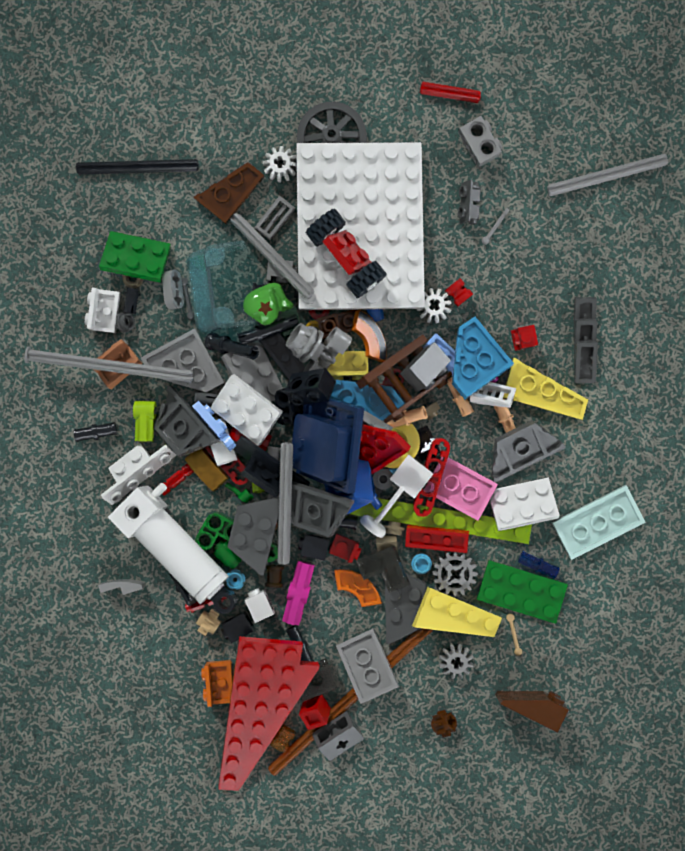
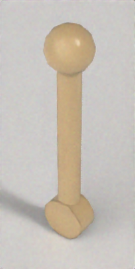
[506,613,522,656]

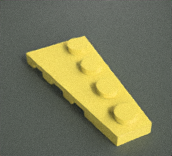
[503,358,588,420]
[412,587,502,637]

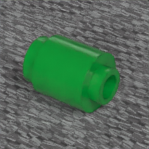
[213,539,242,570]

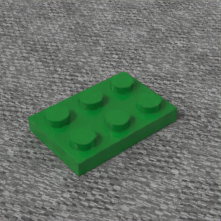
[99,231,171,283]

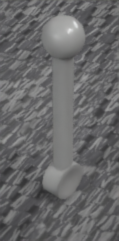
[482,208,510,245]

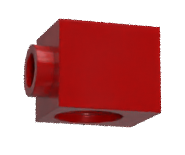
[299,693,331,730]

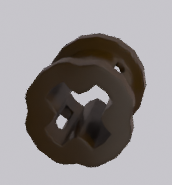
[265,565,284,588]

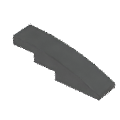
[574,297,598,383]

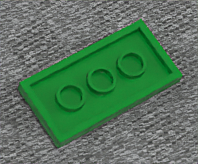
[476,560,568,624]

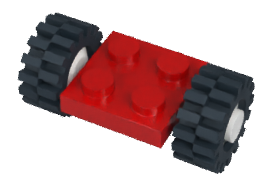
[305,208,387,298]

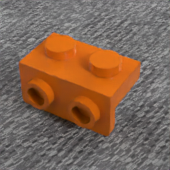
[201,660,233,707]

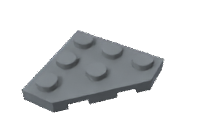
[141,328,225,393]

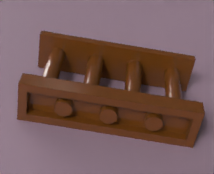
[356,334,452,423]

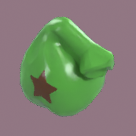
[243,283,294,326]

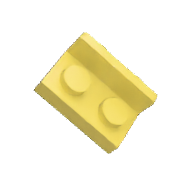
[327,351,369,380]

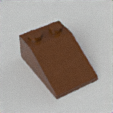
[495,691,569,733]

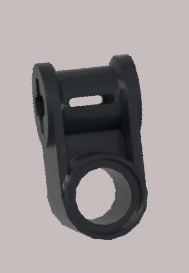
[274,388,303,426]

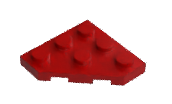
[359,424,411,474]

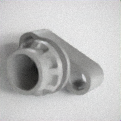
[286,323,352,372]

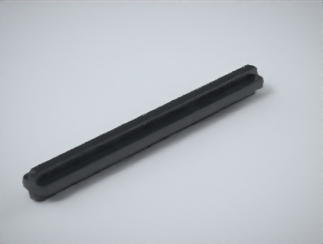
[76,159,199,175]

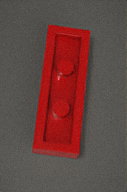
[405,525,469,553]

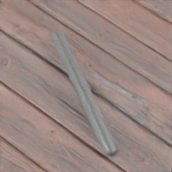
[547,154,668,196]
[230,213,314,299]
[277,442,293,565]

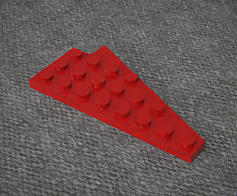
[218,636,319,791]

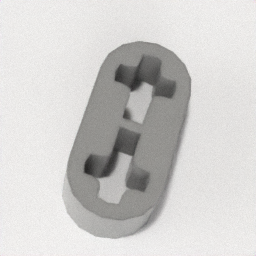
[162,270,184,310]

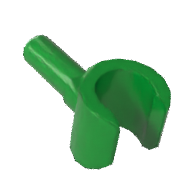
[225,483,253,503]

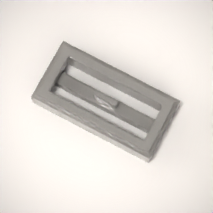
[254,195,296,241]

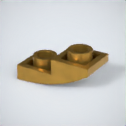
[185,448,229,492]

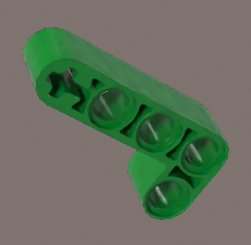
[195,512,278,562]

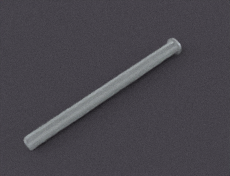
[24,347,194,382]

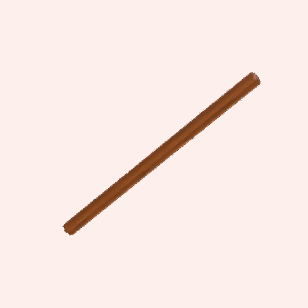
[268,628,433,776]

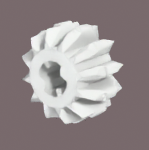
[263,146,297,183]
[417,288,451,324]

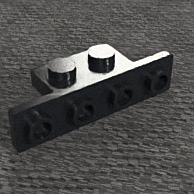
[233,436,310,498]

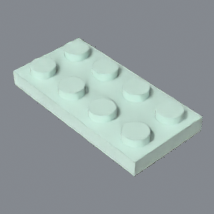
[551,485,646,560]

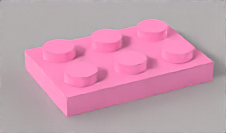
[424,457,498,521]

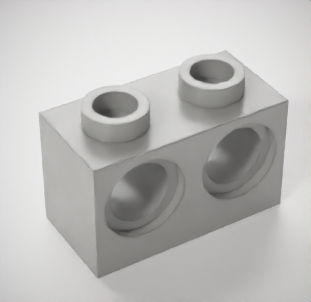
[458,116,502,168]

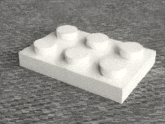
[210,374,283,446]
[490,477,560,531]

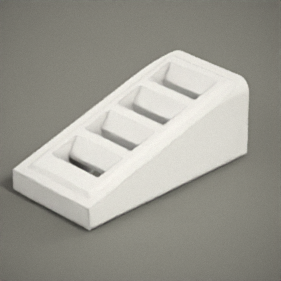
[470,382,516,408]

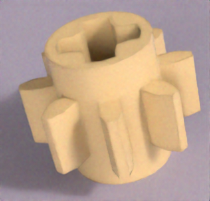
[196,609,222,636]

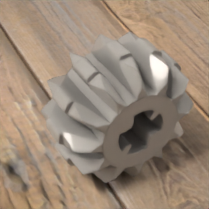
[439,643,474,679]

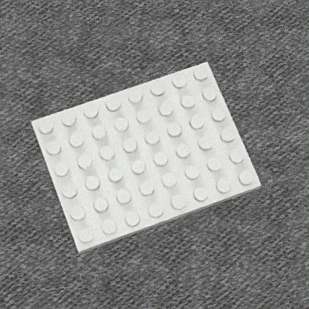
[297,142,425,310]

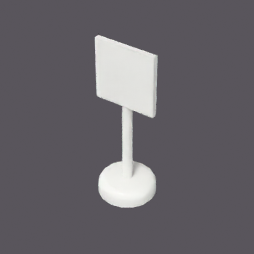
[360,455,433,538]

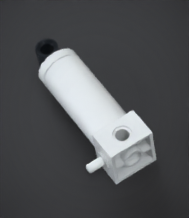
[108,483,238,614]

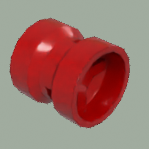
[445,278,473,307]

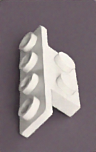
[101,443,176,505]

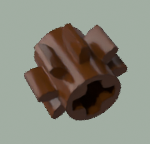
[431,710,457,738]

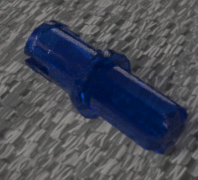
[518,552,560,579]

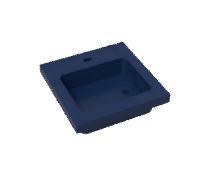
[292,398,364,494]

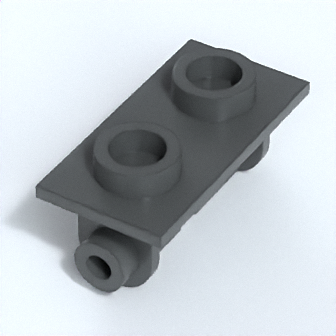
[458,180,481,225]

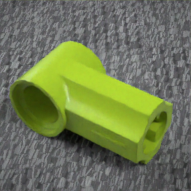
[133,401,157,441]

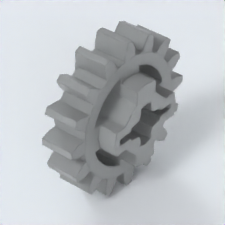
[432,552,478,597]

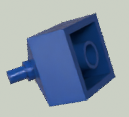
[325,459,382,515]

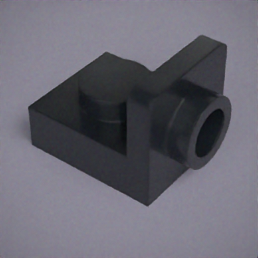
[417,425,440,461]

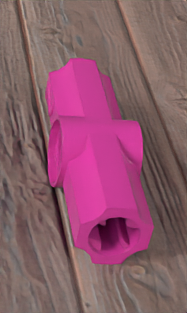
[282,560,315,626]

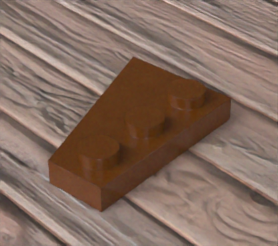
[193,162,265,224]

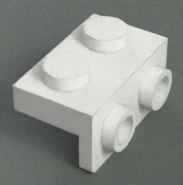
[85,288,121,333]

